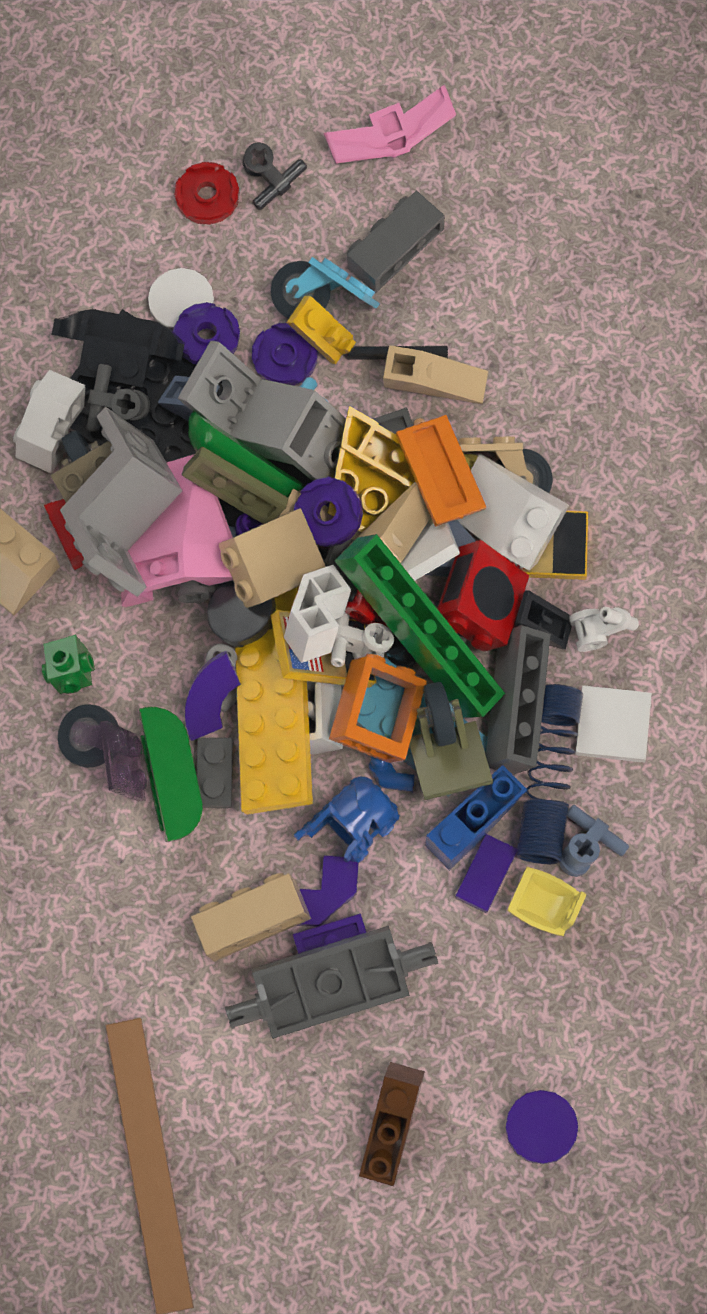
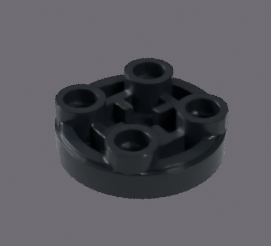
[207,580,276,648]

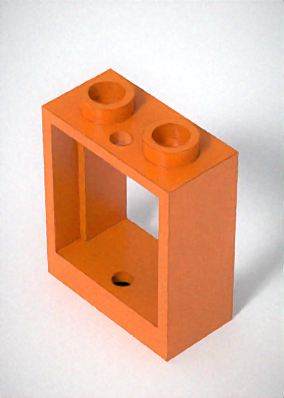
[329,654,427,763]

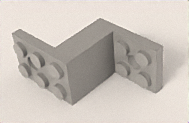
[178,341,346,481]
[60,406,182,597]

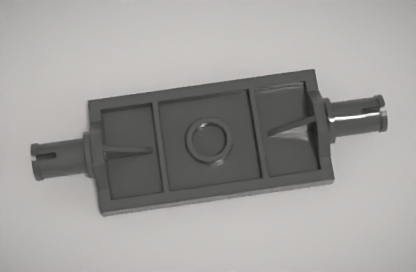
[225,926,438,1039]

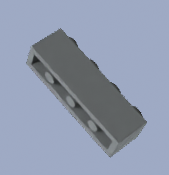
[485,625,551,775]

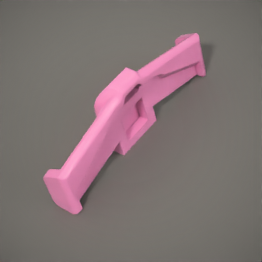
[324,84,456,164]

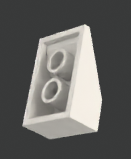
[457,454,569,570]

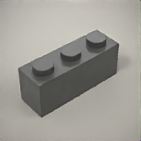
[347,190,445,294]

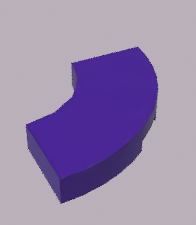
[185,650,241,741]

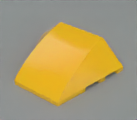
[327,406,416,533]

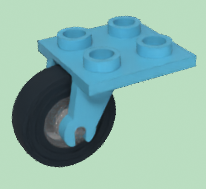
[271,257,380,319]

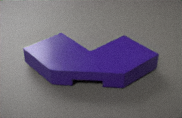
[296,856,359,927]

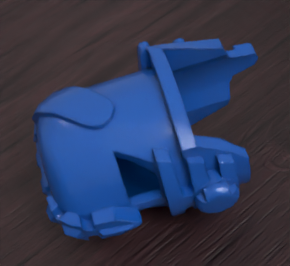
[294,776,400,863]

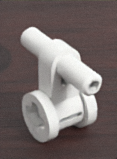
[569,607,639,652]
[331,612,394,667]

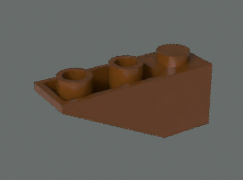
[359,1062,425,1186]

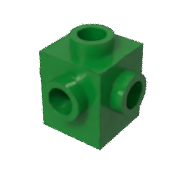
[42,634,95,694]

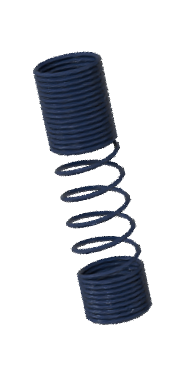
[516,684,583,865]

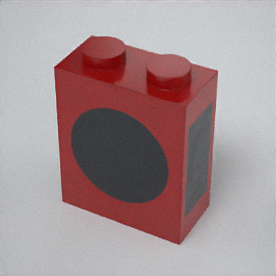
[437,540,530,652]

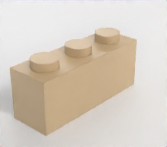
[191,873,311,962]

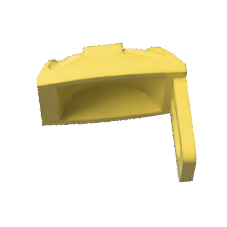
[507,867,586,937]

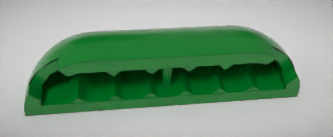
[188,410,305,498]
[139,707,203,842]

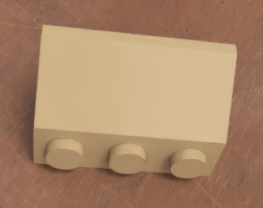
[0,509,60,616]

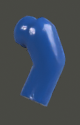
[369,756,415,792]

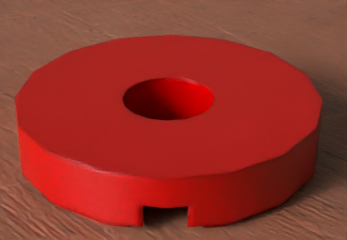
[174,162,240,225]

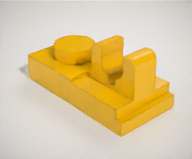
[286,296,356,364]

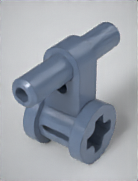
[559,805,629,877]

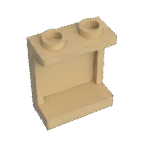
[219,508,326,608]

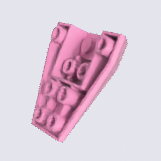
[121,454,233,607]

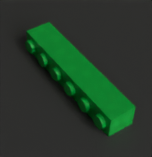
[335,534,505,718]

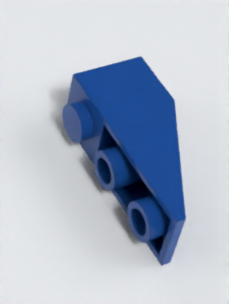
[425,765,527,871]

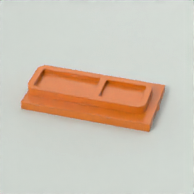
[395,415,486,527]

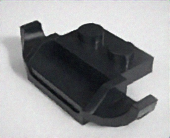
[51,309,185,388]

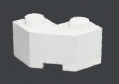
[13,370,85,473]
[284,565,351,663]

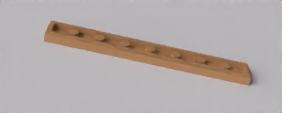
[106,1018,194,1314]

